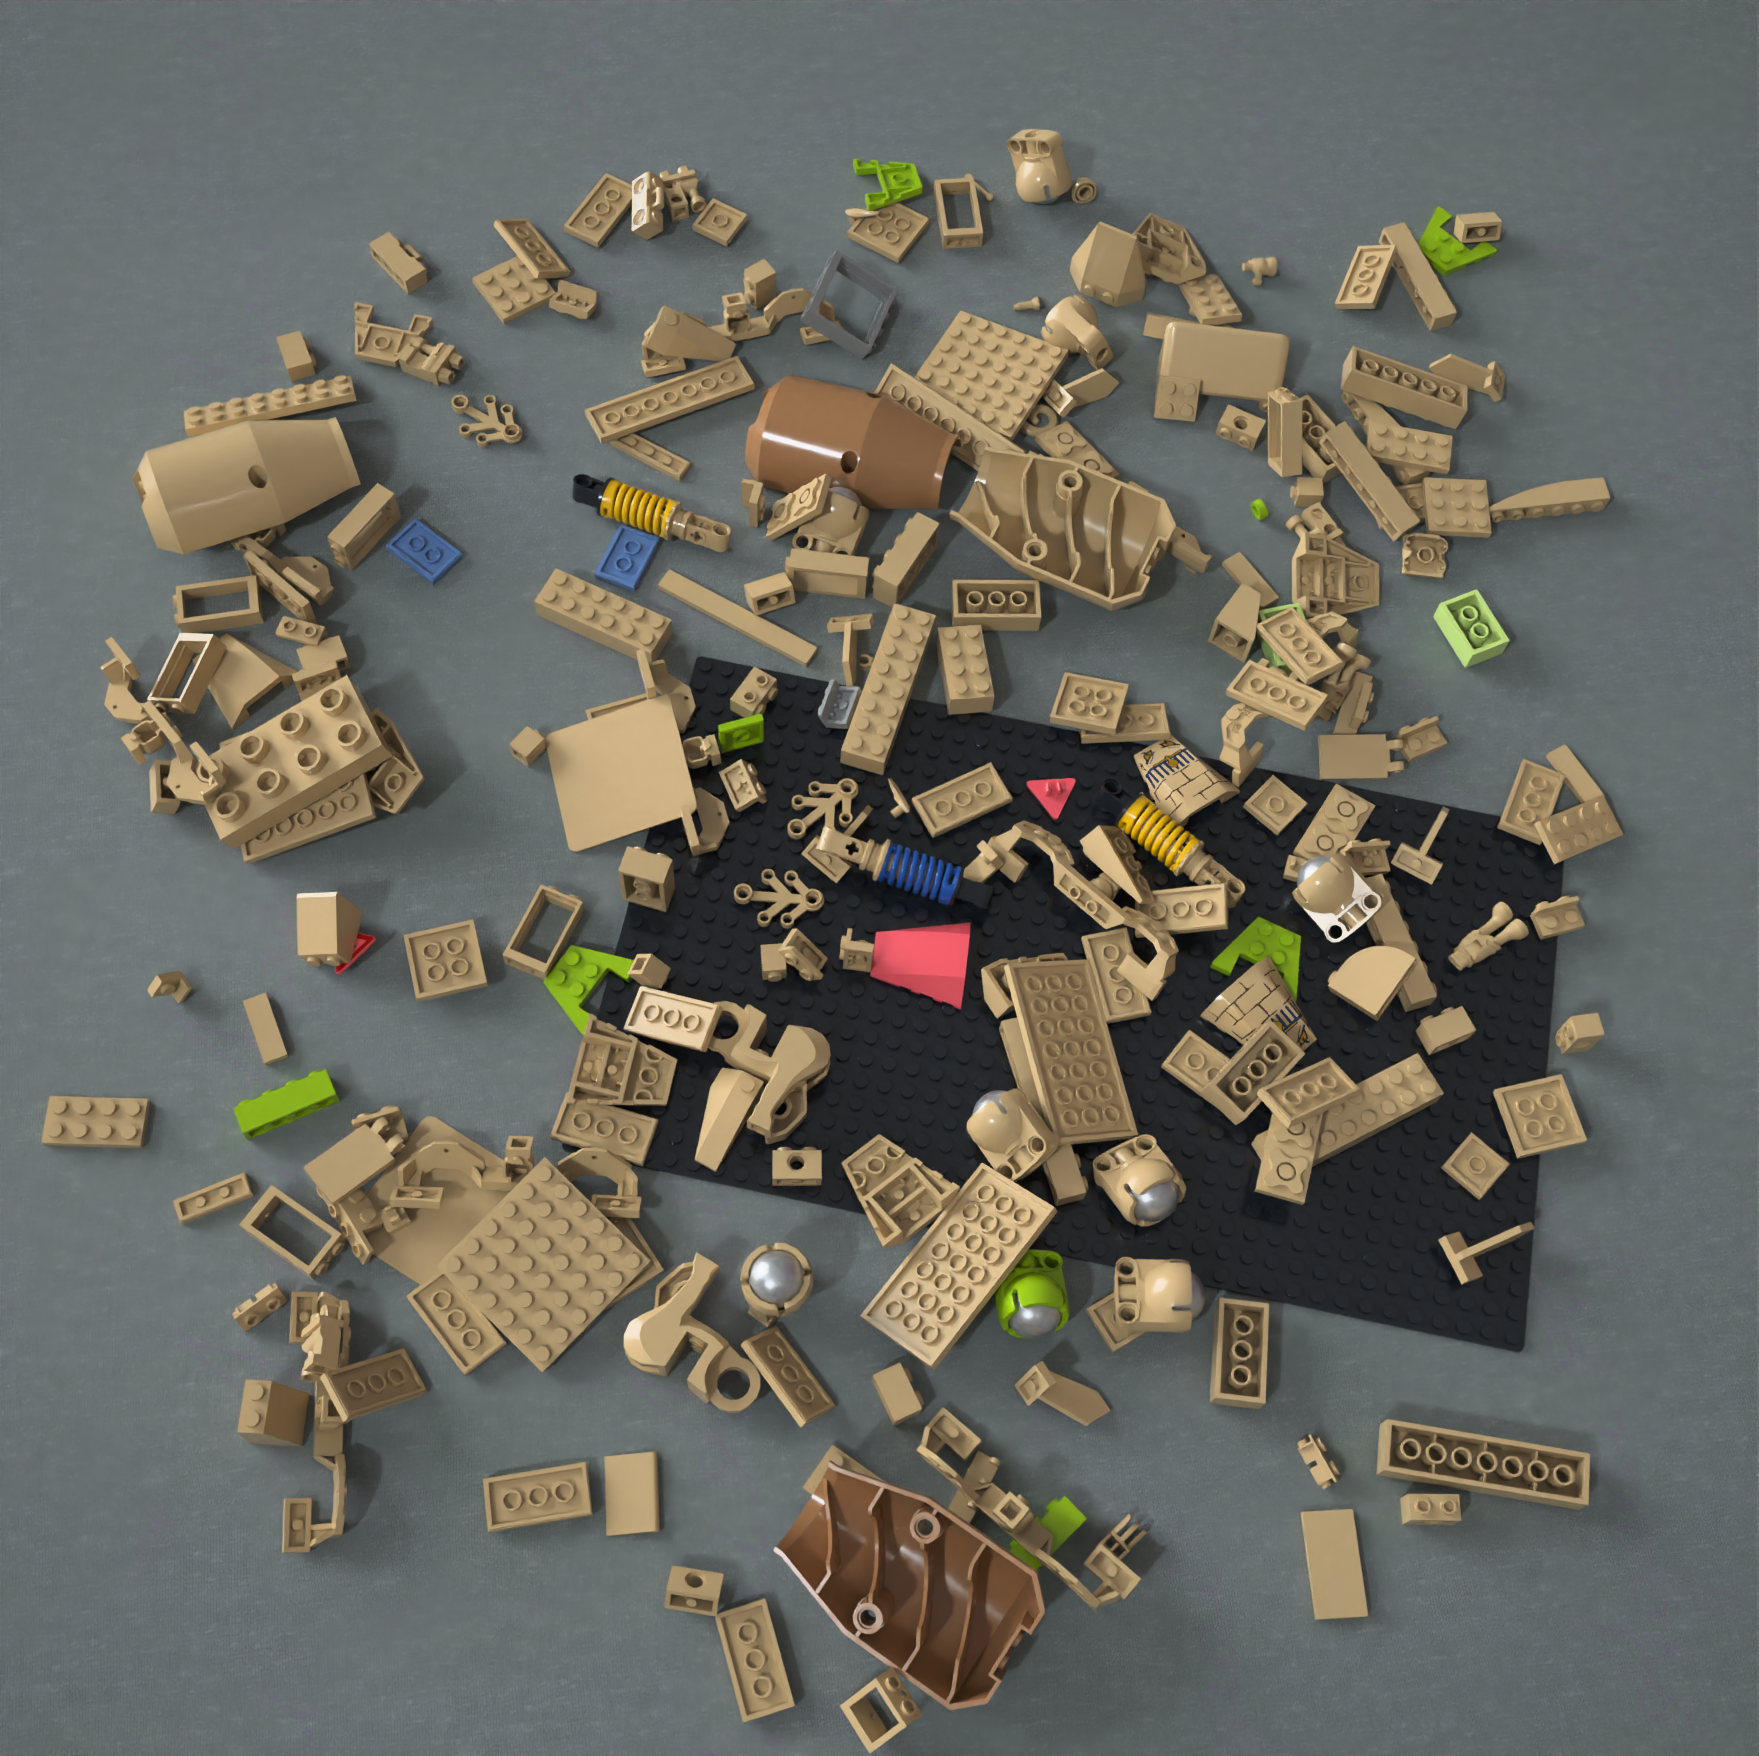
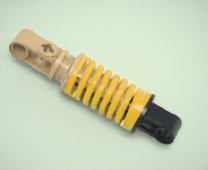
[572,474,731,552]
[1095,778,1245,908]

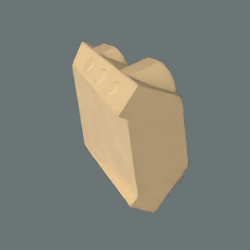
[1402,533,1448,579]

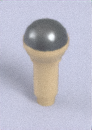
[1013,296,1044,311]

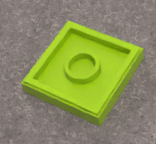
[718,713,764,753]

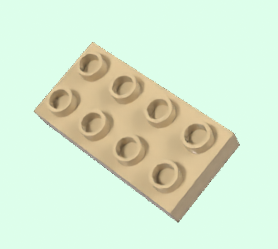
[193,675,393,850]

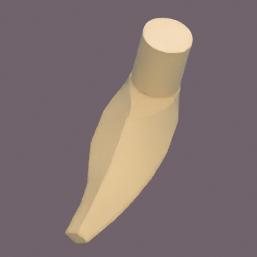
[845,208,880,225]
[888,778,909,819]

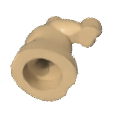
[1242,257,1277,286]

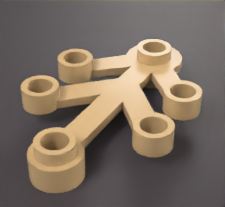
[451,395,523,448]
[788,778,858,839]
[734,869,824,929]

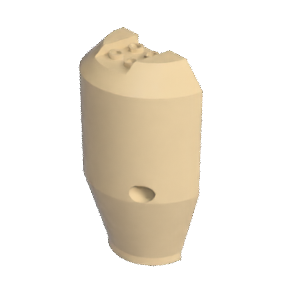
[133,417,361,555]
[950,446,1176,612]

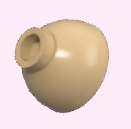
[1071,177,1098,204]

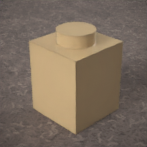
[1290,477,1324,507]
[509,726,546,767]
[761,943,786,982]
[628,954,671,989]

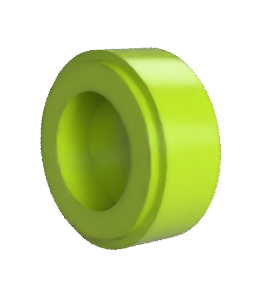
[1250,499,1268,521]

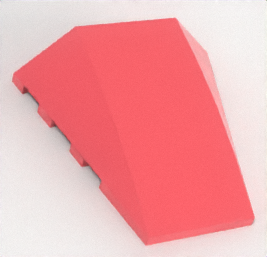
[870,923,970,1010]

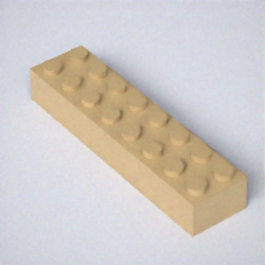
[840,603,936,775]
[1251,1053,1444,1167]
[1376,1419,1590,1510]

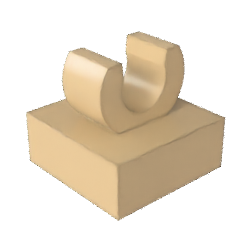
[1283,855,1308,882]
[377,1206,412,1236]

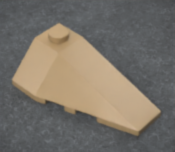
[645,305,736,362]
[1080,825,1155,904]
[981,953,1068,1019]
[695,1068,764,1172]

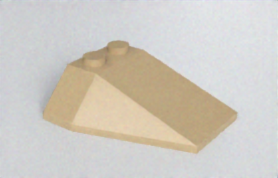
[1133,213,1206,284]
[1070,221,1147,307]
[1292,533,1380,618]
[366,708,425,814]

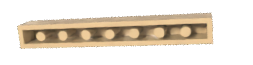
[999,1017,1088,1206]

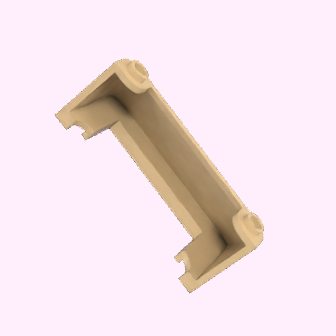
[1155,322,1289,413]

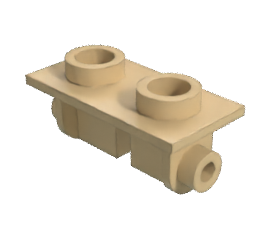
[232,1283,288,1332]
[1297,1434,1340,1489]

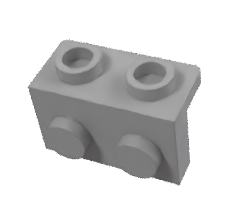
[818,679,862,729]

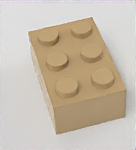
[618,846,675,912]

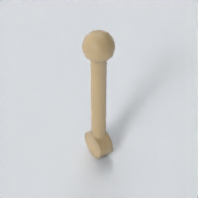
[965,173,994,201]

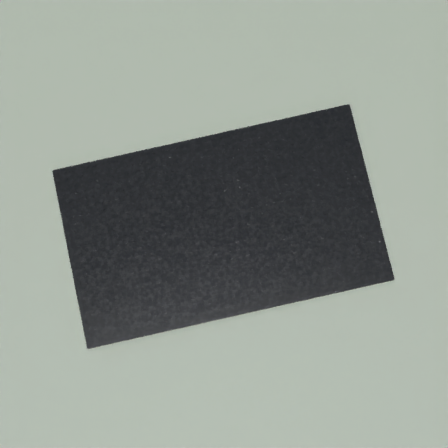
[562,657,1563,1352]

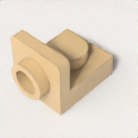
[147,970,192,1003]

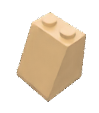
[1208,583,1261,663]
[297,892,363,967]
[237,1379,310,1446]

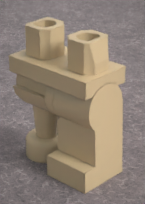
[660,165,707,222]
[398,336,465,386]
[1285,502,1346,547]
[301,1305,344,1382]

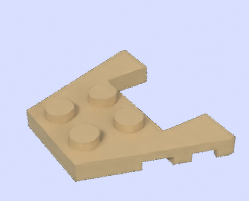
[354,302,434,367]

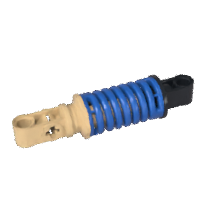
[816,827,996,911]

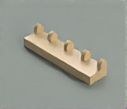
[948,1451,1001,1523]

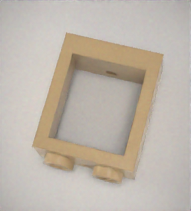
[840,1667,923,1754]

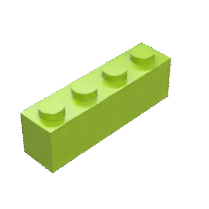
[233,1069,340,1140]
[1009,1496,1087,1570]

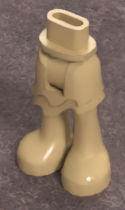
[1316,643,1371,722]
[1448,902,1529,971]

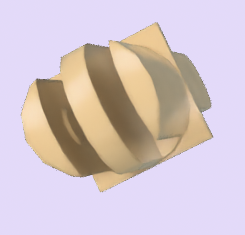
[1095,1514,1147,1560]

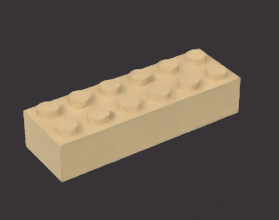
[1341,346,1468,429]
[534,568,673,663]

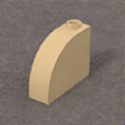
[1328,946,1417,1021]

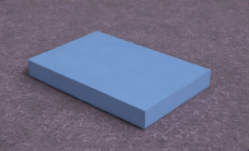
[385,518,463,585]
[595,524,660,592]

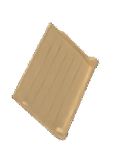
[604,1452,660,1536]

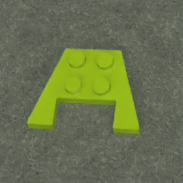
[853,159,923,211]
[1418,206,1498,276]
[1210,917,1301,1002]
[543,945,634,1035]

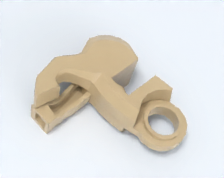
[708,1001,831,1144]
[624,1253,761,1413]

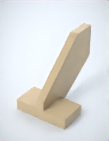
[1429,354,1506,403]
[1042,368,1119,418]
[827,613,874,686]
[801,805,873,883]
[1391,806,1449,885]
[1439,1222,1534,1284]
[1014,1361,1111,1426]

